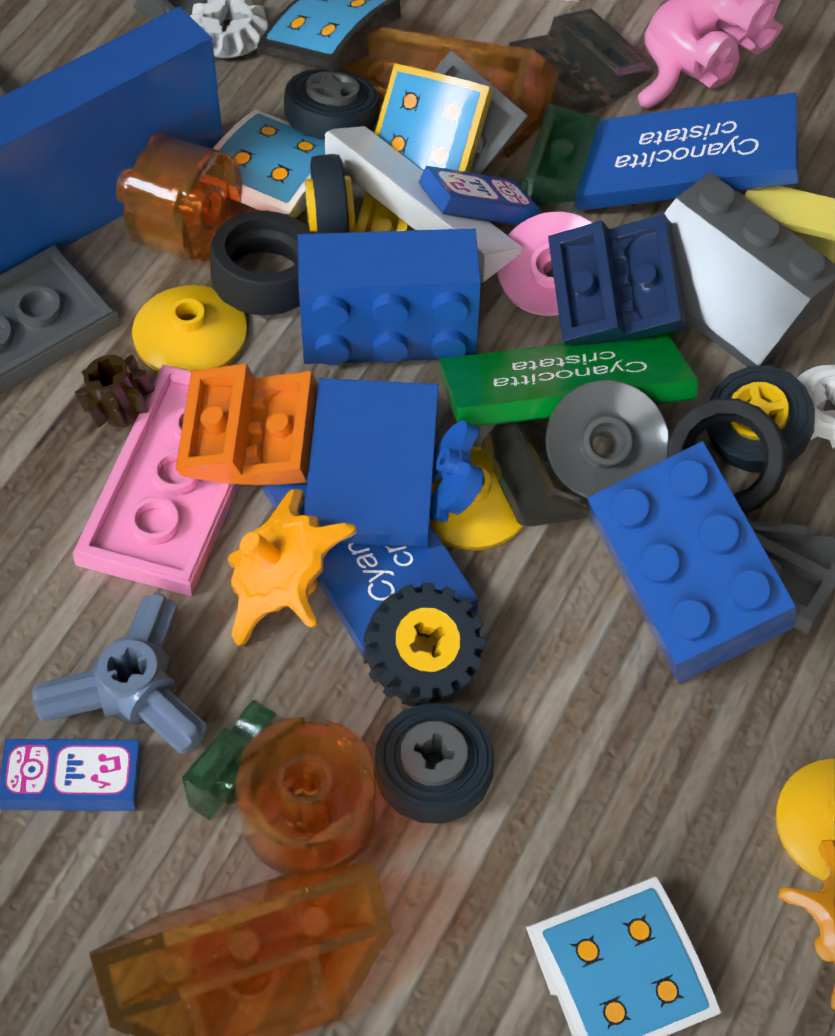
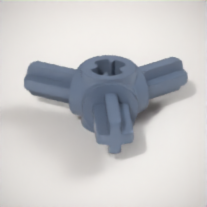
[32,593,208,754]

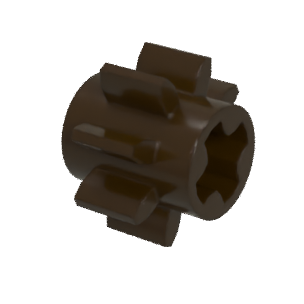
[75,355,155,428]

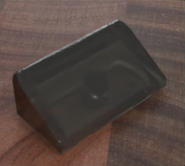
[481,420,591,526]

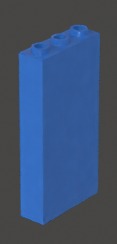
[0,6,223,274]

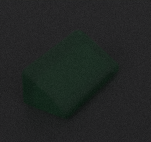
[521,104,600,206]

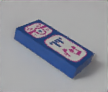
[419,165,540,225]
[0,739,142,811]

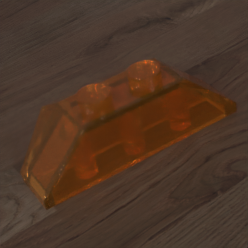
[89,862,394,1036]

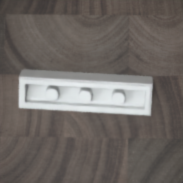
[325,126,523,283]

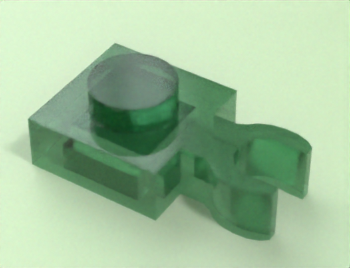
[182,700,278,820]

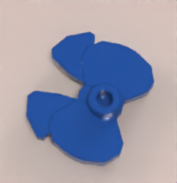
[430,420,484,522]

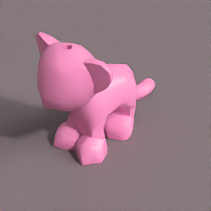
[637,0,784,109]

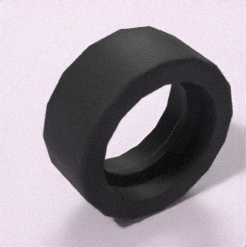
[210,210,313,315]
[667,398,788,514]

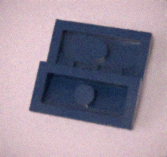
[548,213,688,345]

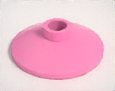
[497,212,592,316]

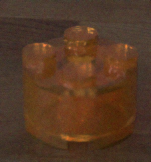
[116,133,242,262]
[236,717,376,882]

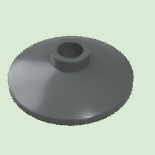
[546,380,669,499]

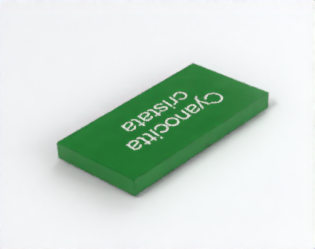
[439,333,698,427]

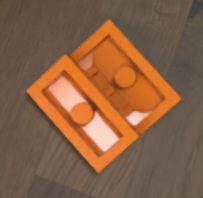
[175,363,318,485]

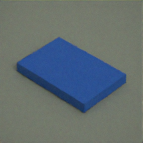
[304,378,439,547]

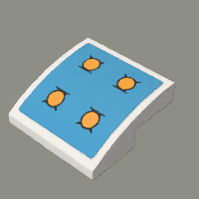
[194,109,325,218]
[526,877,721,1036]

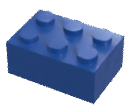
[298,228,481,365]
[587,441,796,685]

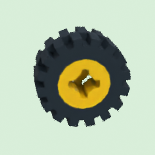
[362,582,485,706]

